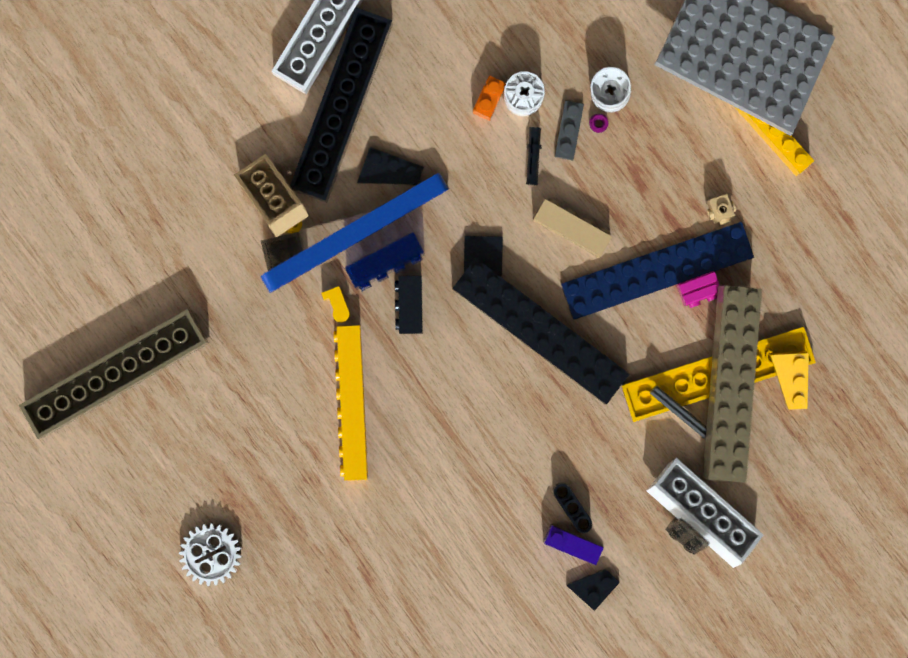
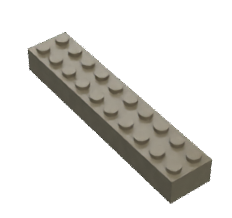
[702,285,762,482]
[19,309,209,439]

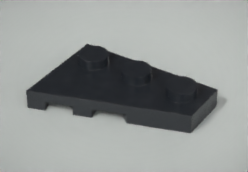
[357,147,424,185]

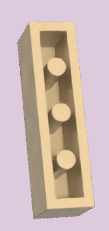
[533,198,612,258]

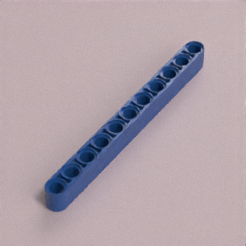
[260,172,449,293]

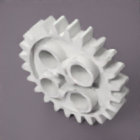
[179,523,242,586]

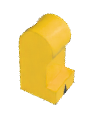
[321,286,350,323]

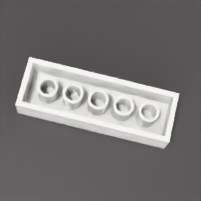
[272,0,363,94]
[647,458,764,568]

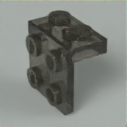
[665,517,710,555]

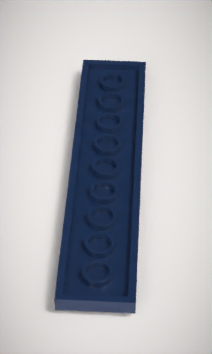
[561,222,754,320]

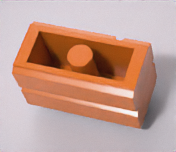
[473,76,506,121]

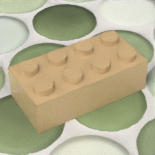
[234,154,309,237]

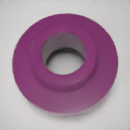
[589,114,608,133]

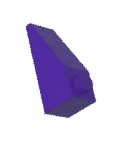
[543,525,604,565]

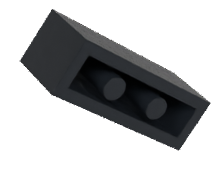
[395,276,423,334]

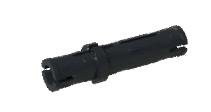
[526,127,542,185]

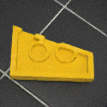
[769,351,809,410]

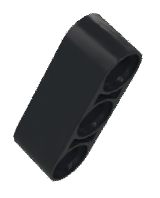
[553,483,592,533]

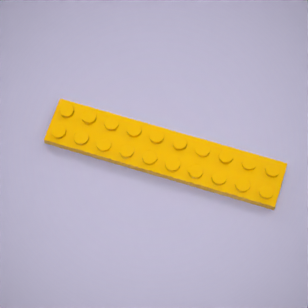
[621,327,816,422]

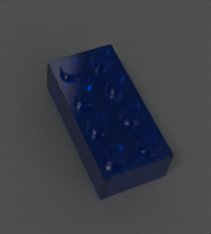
[345,232,425,291]

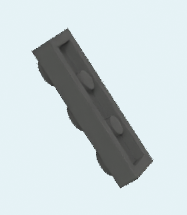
[555,100,584,161]

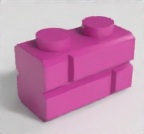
[676,271,720,308]

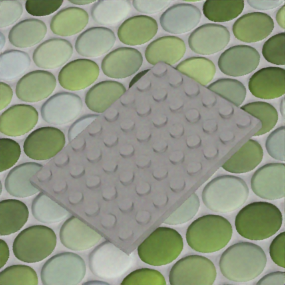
[654,0,835,136]

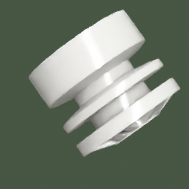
[590,67,631,113]
[504,71,545,116]

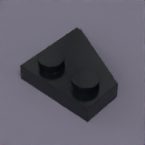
[566,569,620,611]

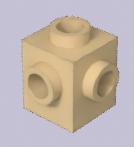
[707,194,736,225]

